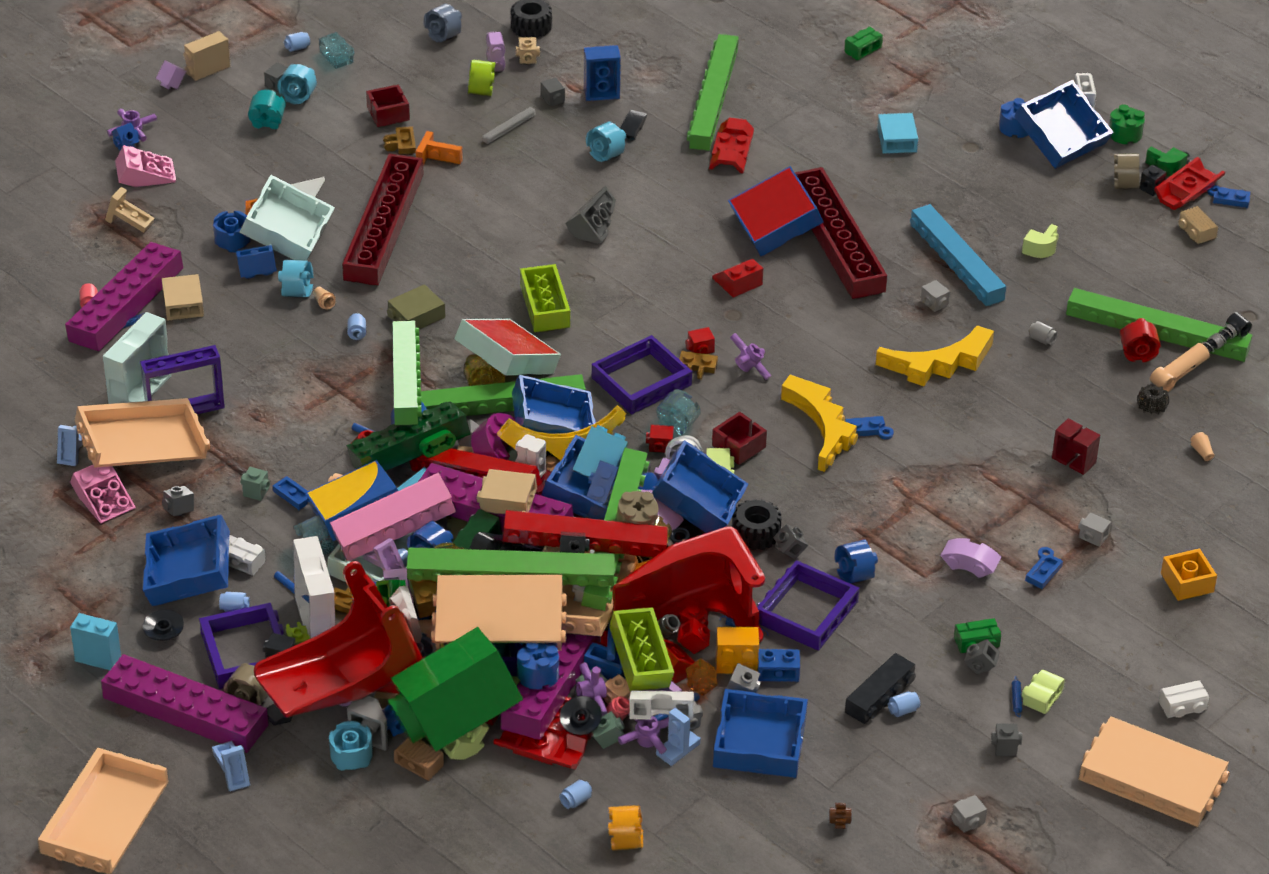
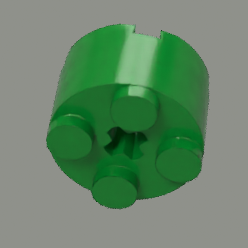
[1109,104,1145,144]

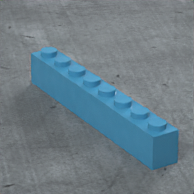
[910,204,1006,306]

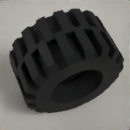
[510,0,552,38]
[732,499,782,550]

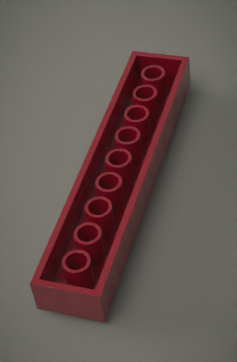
[342,154,424,286]
[795,167,887,299]

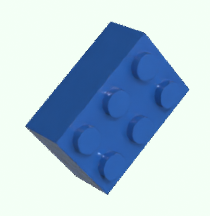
[584,45,621,101]

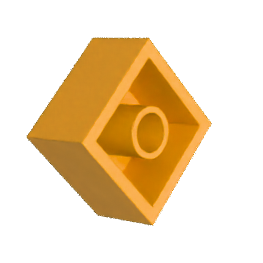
[1161,548,1217,601]
[716,627,759,674]

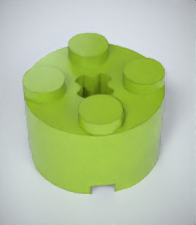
[468,60,495,96]

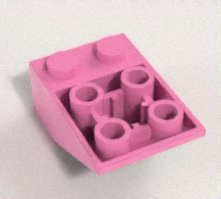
[115,145,176,187]
[70,465,136,524]

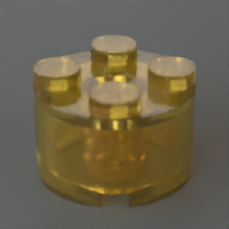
[463,354,505,386]

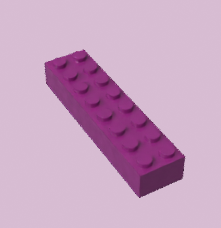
[65,242,183,351]
[418,463,573,532]
[501,633,601,740]
[101,654,268,753]

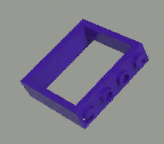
[591,335,692,415]
[140,345,225,414]
[757,560,859,651]
[199,602,284,689]

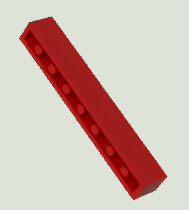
[409,448,542,487]
[502,510,668,557]

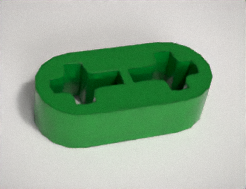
[419,430,456,457]

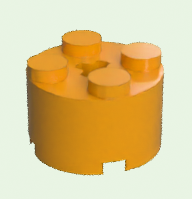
[608,805,643,850]

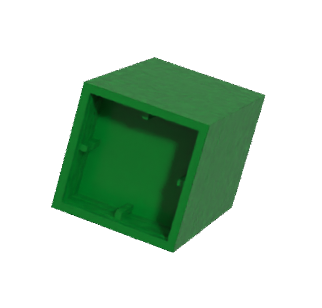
[387,627,523,752]

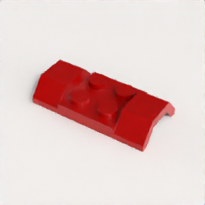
[709,117,754,173]
[1155,157,1226,210]
[494,725,588,770]

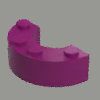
[471,413,515,460]

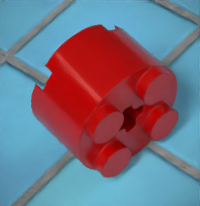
[1120,318,1161,362]

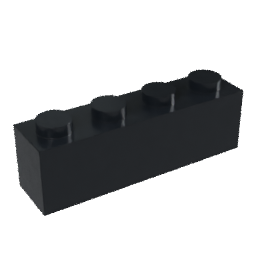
[845,652,916,725]

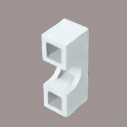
[630,691,694,720]

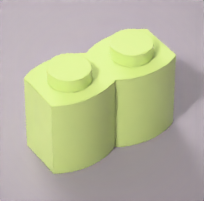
[1021,670,1065,714]

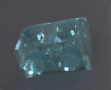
[319,32,355,69]

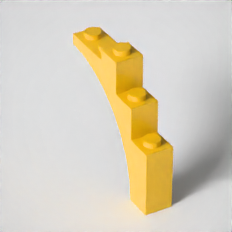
[876,326,994,386]
[781,375,858,472]
[497,405,626,461]

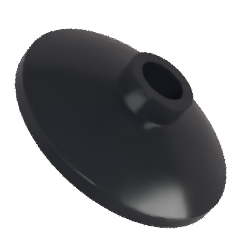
[143,610,184,641]
[560,696,602,735]

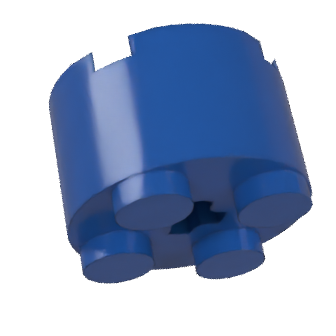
[999,98,1028,138]
[213,211,251,253]
[407,521,453,549]
[834,539,878,583]
[517,643,559,690]

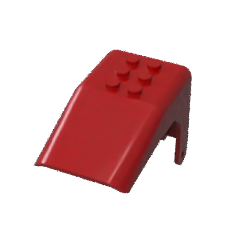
[612,526,765,643]
[254,561,422,717]

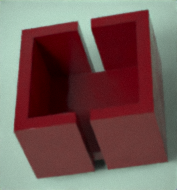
[366,84,410,127]
[712,412,767,465]
[1052,418,1100,475]

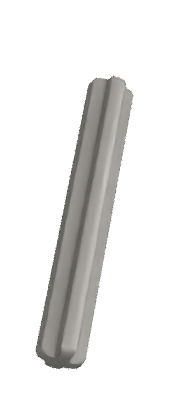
[482,107,536,144]

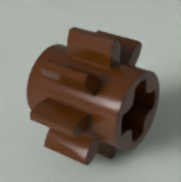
[829,803,852,829]

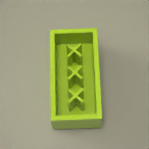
[520,264,570,332]
[609,608,674,691]

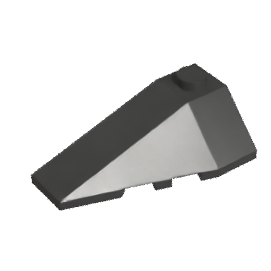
[565,186,616,244]

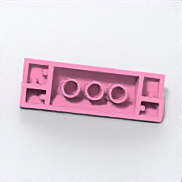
[330,473,456,561]

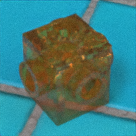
[686,658,718,696]

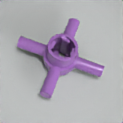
[107,109,157,142]
[730,333,771,380]
[576,663,607,716]
[618,716,669,754]

